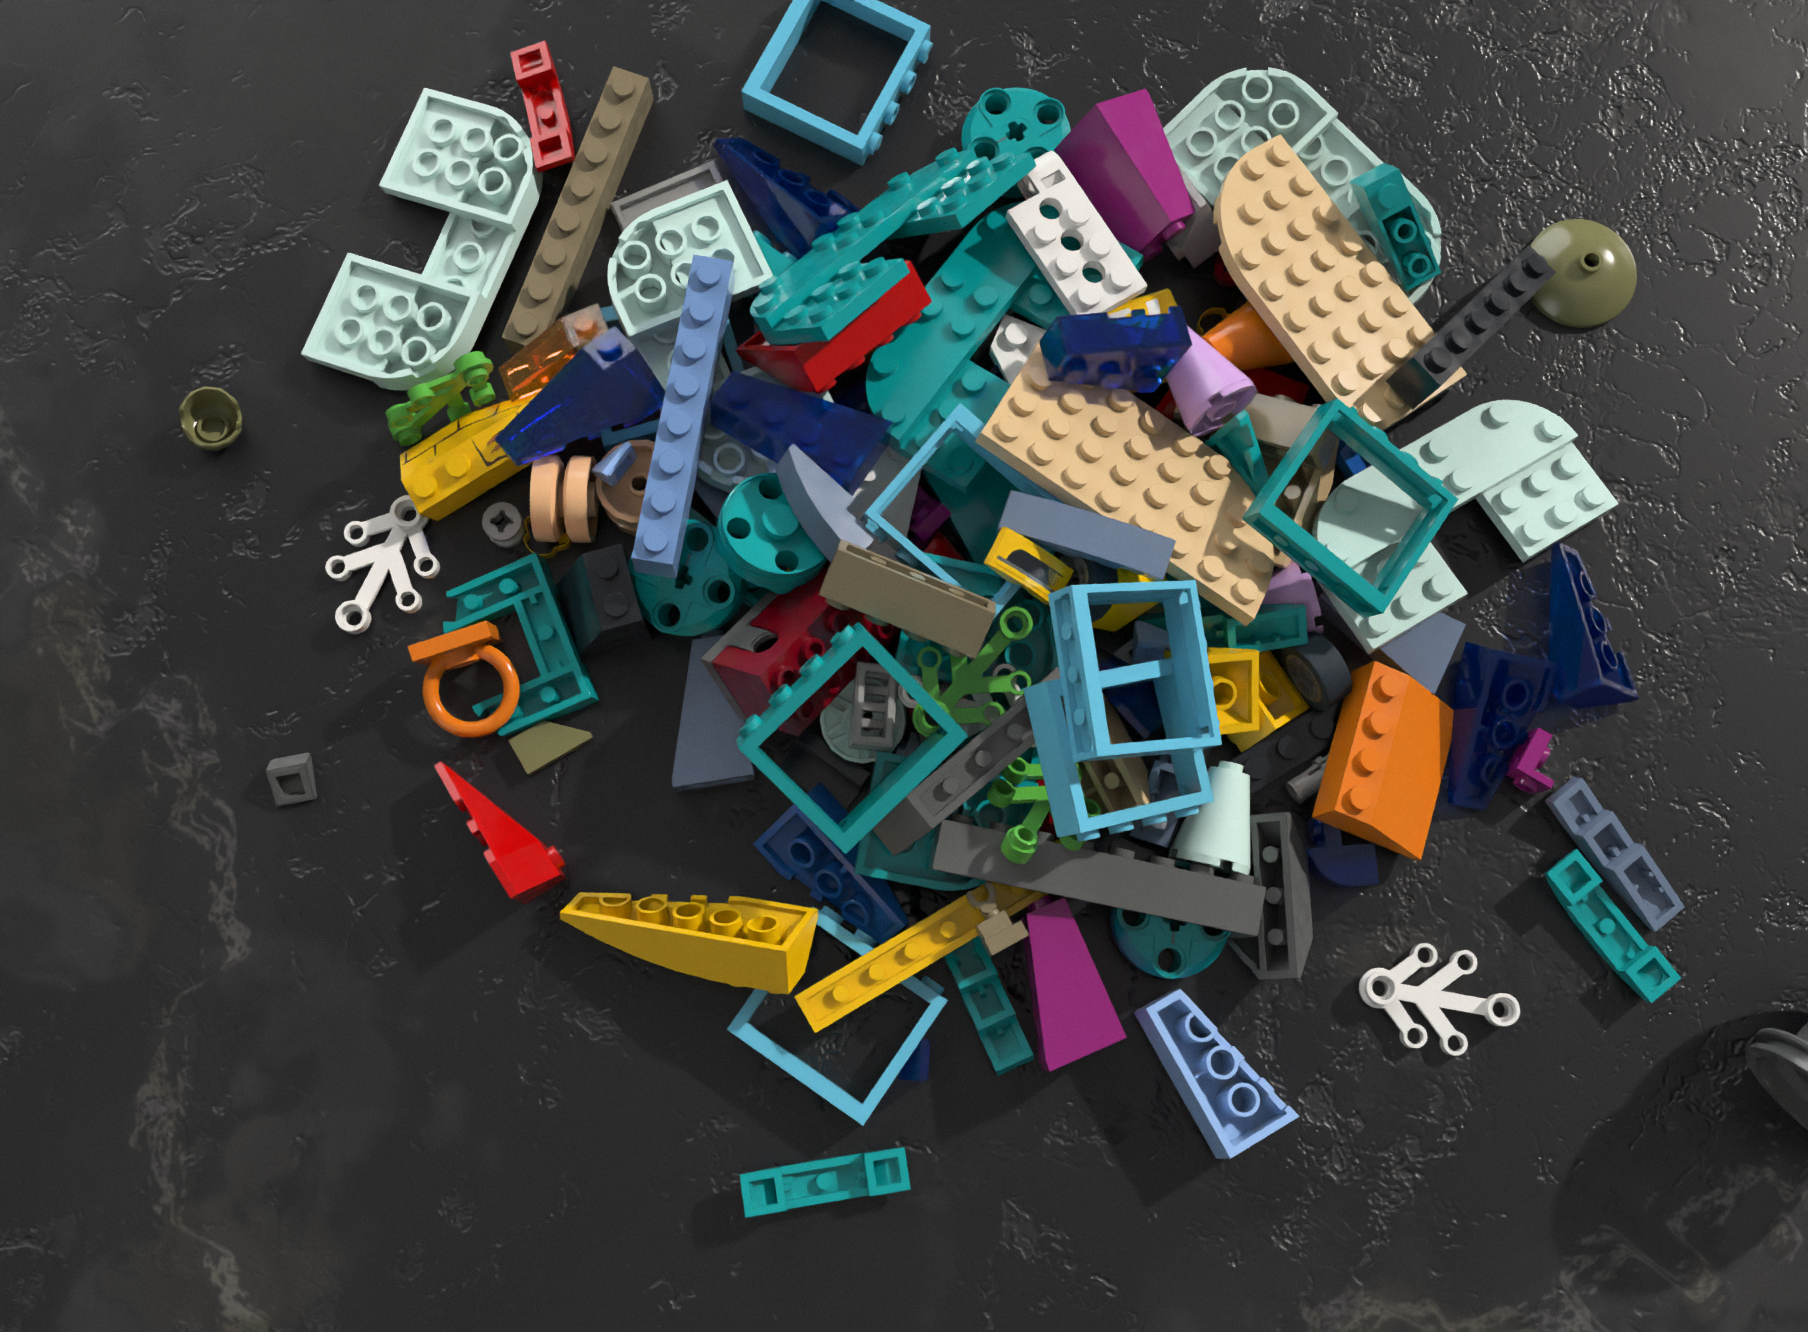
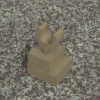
[966,881,1029,957]

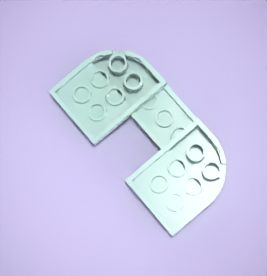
[1163,67,1442,305]
[301,88,543,390]
[607,180,855,493]
[1312,400,1619,654]

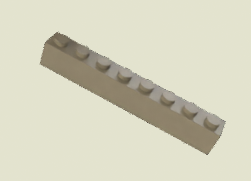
[501,66,654,366]

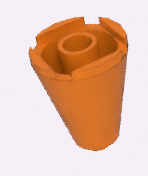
[1201,301,1294,371]

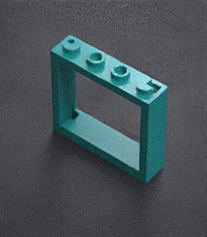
[1241,398,1458,618]
[736,622,968,854]

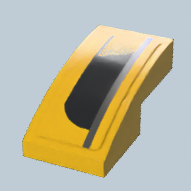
[984,527,1074,605]

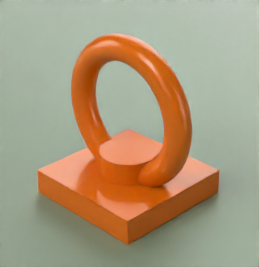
[408,621,520,738]

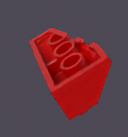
[434,761,566,904]

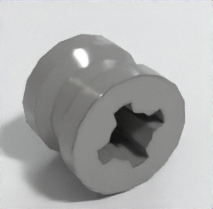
[482,502,527,548]

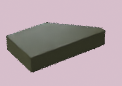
[508,720,594,776]

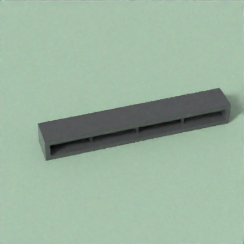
[927,813,1266,936]

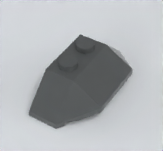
[1221,812,1313,979]

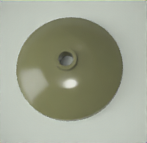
[1530,219,1637,328]

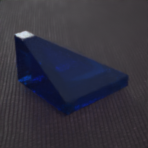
[898,1039,930,1082]

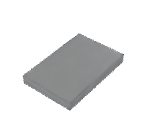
[609,160,723,232]

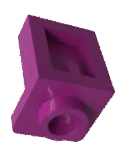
[908,485,952,542]
[1504,727,1555,794]

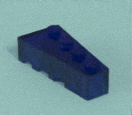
[710,371,893,496]

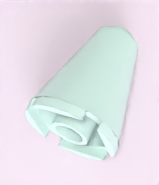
[1168,761,1250,875]

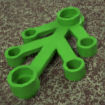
[385,351,496,446]
[912,607,1033,738]
[987,757,1101,864]

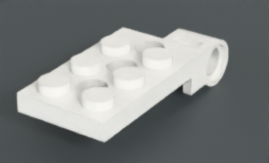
[1005,151,1148,328]

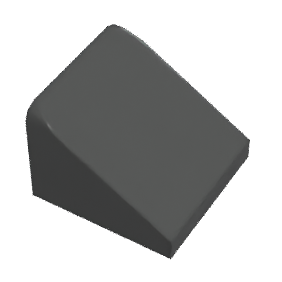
[266,753,317,807]

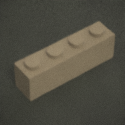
[1173,391,1339,472]
[819,539,996,659]

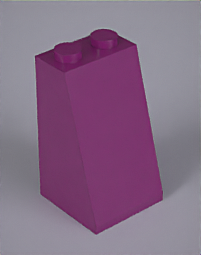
[1054,89,1195,262]
[1021,894,1127,1072]

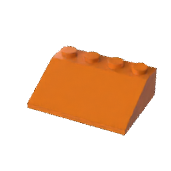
[1312,661,1458,861]

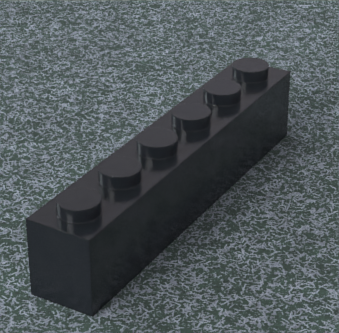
[1386,245,1556,410]

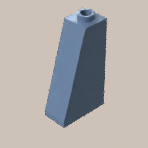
[1314,580,1466,694]
[672,630,756,792]

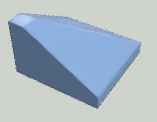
[591,441,637,487]
[1132,621,1170,665]

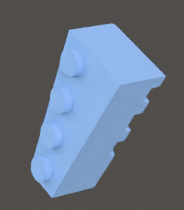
[1134,989,1300,1159]

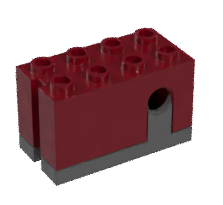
[701,560,900,737]

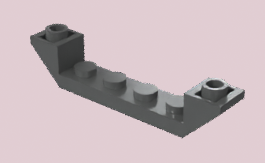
[872,667,1066,856]

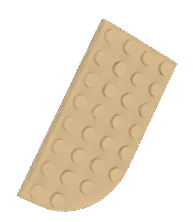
[1213,134,1467,431]
[975,334,1274,626]

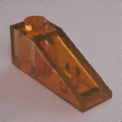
[499,303,621,402]

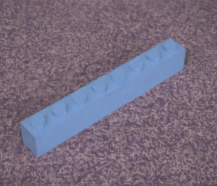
[631,254,735,579]

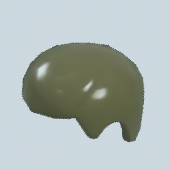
[179,386,242,451]

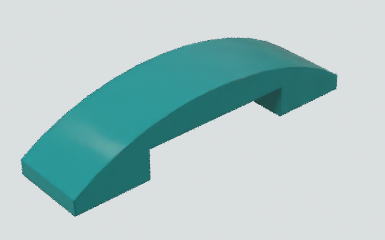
[1544,849,1681,1004]
[739,1147,911,1218]

